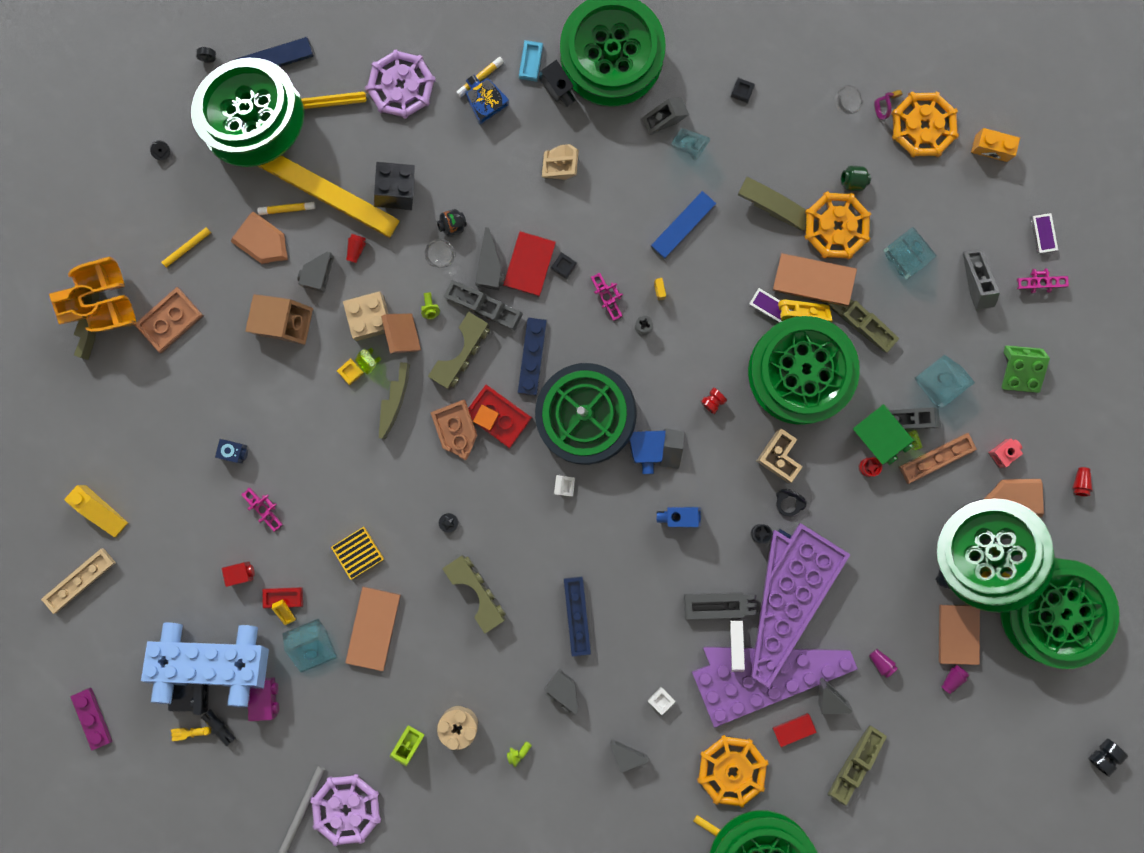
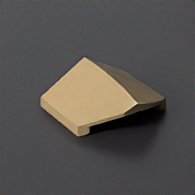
[542,144,579,180]

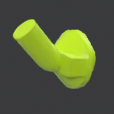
[421,292,440,319]
[507,742,532,767]

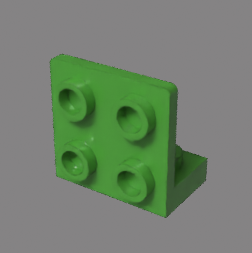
[1001,345,1050,393]

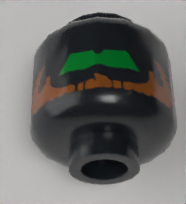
[437,209,467,237]

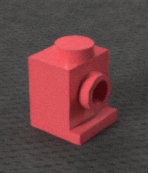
[988,438,1023,468]

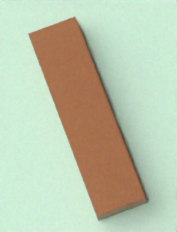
[899,433,977,484]

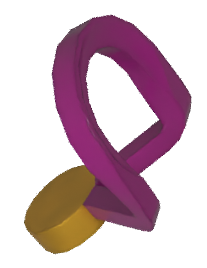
[874,90,903,120]

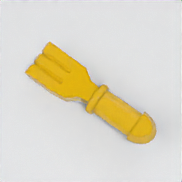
[171,726,212,741]

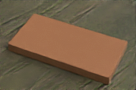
[773,253,857,307]
[345,586,401,671]

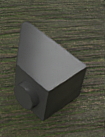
[642,98,689,134]
[297,252,334,293]

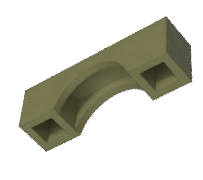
[428,312,490,390]
[442,555,506,634]

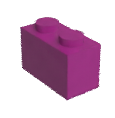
[248,678,279,721]

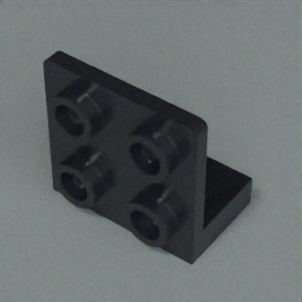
[168,684,209,715]

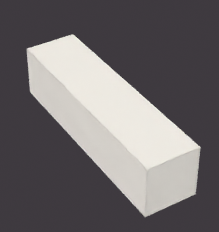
[730,621,745,672]

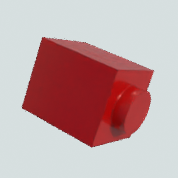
[222,562,255,587]

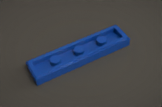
[651,191,716,259]

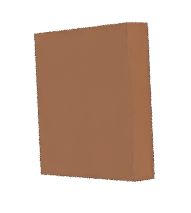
[381,313,421,353]

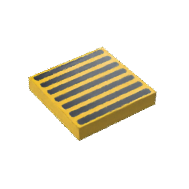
[331,527,384,580]

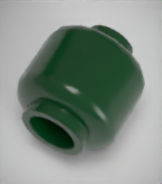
[841,166,871,191]

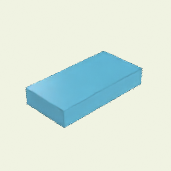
[519,40,543,82]

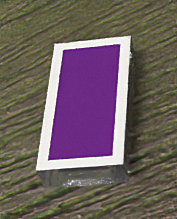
[1030,213,1058,254]
[748,288,790,323]

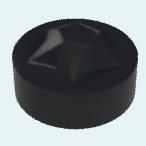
[196,47,216,63]
[150,140,170,160]
[439,513,459,532]

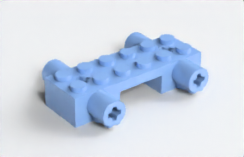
[141,622,269,707]

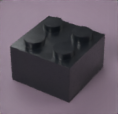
[374,162,415,210]

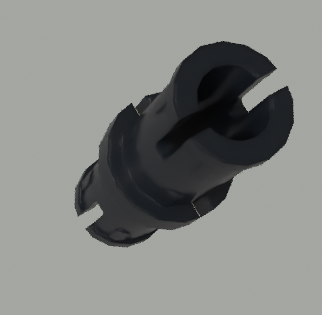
[201,709,236,747]

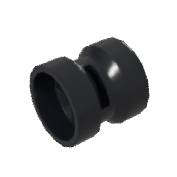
[751,524,773,544]

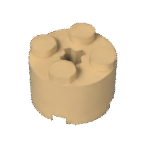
[437,706,478,750]

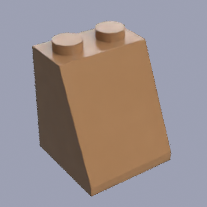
[245,294,313,345]

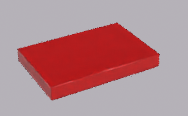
[503,231,556,297]
[468,384,532,449]

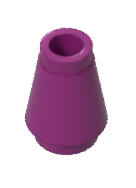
[869,649,898,678]
[941,665,969,694]

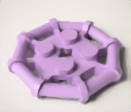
[365,49,436,119]
[310,774,381,847]

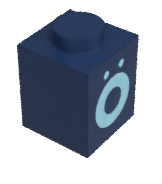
[215,439,248,464]

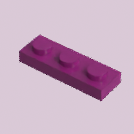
[70,688,112,751]

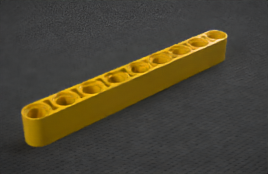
[258,155,400,238]

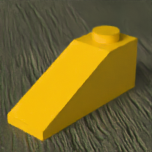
[64,485,128,538]

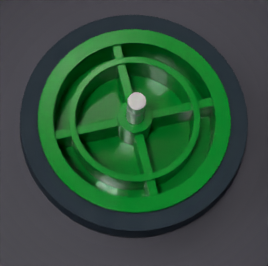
[535,363,637,465]

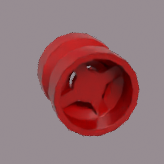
[700,387,727,414]
[859,457,882,477]

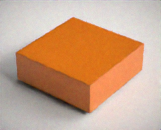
[473,405,499,431]

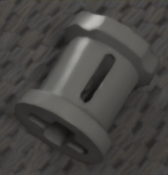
[635,316,653,335]

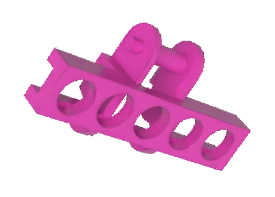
[1017,268,1069,293]
[591,272,623,321]
[241,488,283,532]

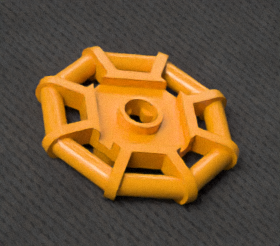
[891,91,959,158]
[804,191,871,260]
[697,735,769,808]

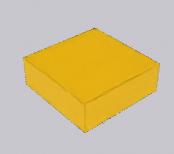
[654,278,666,301]
[337,358,364,386]

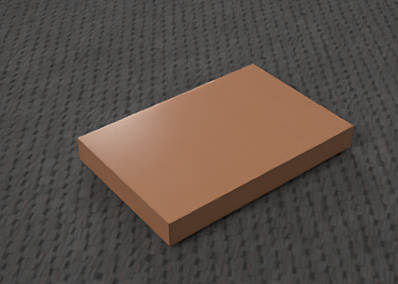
[134,287,204,353]
[939,605,980,665]

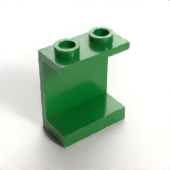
[853,404,916,465]

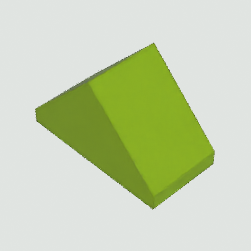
[389,725,424,766]

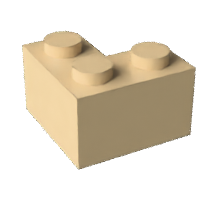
[756,429,803,483]

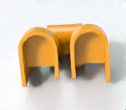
[49,257,137,332]

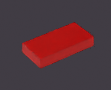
[262,587,303,608]
[773,713,817,747]

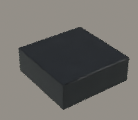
[730,78,755,103]
[551,252,577,279]

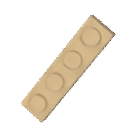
[41,548,116,614]

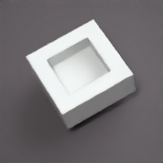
[554,475,575,497]
[648,687,676,715]

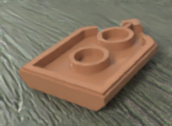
[231,212,288,264]
[430,399,477,460]
[984,479,1044,517]

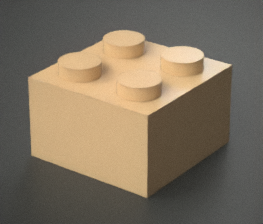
[343,291,388,341]

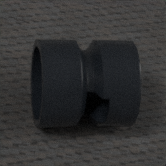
[1088,738,1128,777]

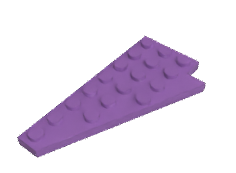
[751,523,850,688]
[692,647,858,728]

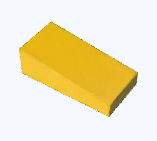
[272,600,296,625]

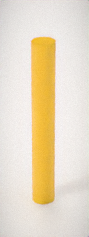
[162,227,211,268]

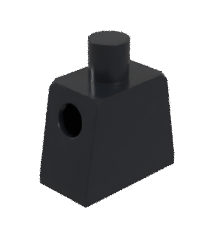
[538,59,576,107]

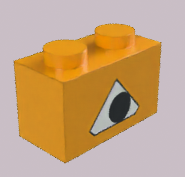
[971,128,1020,162]

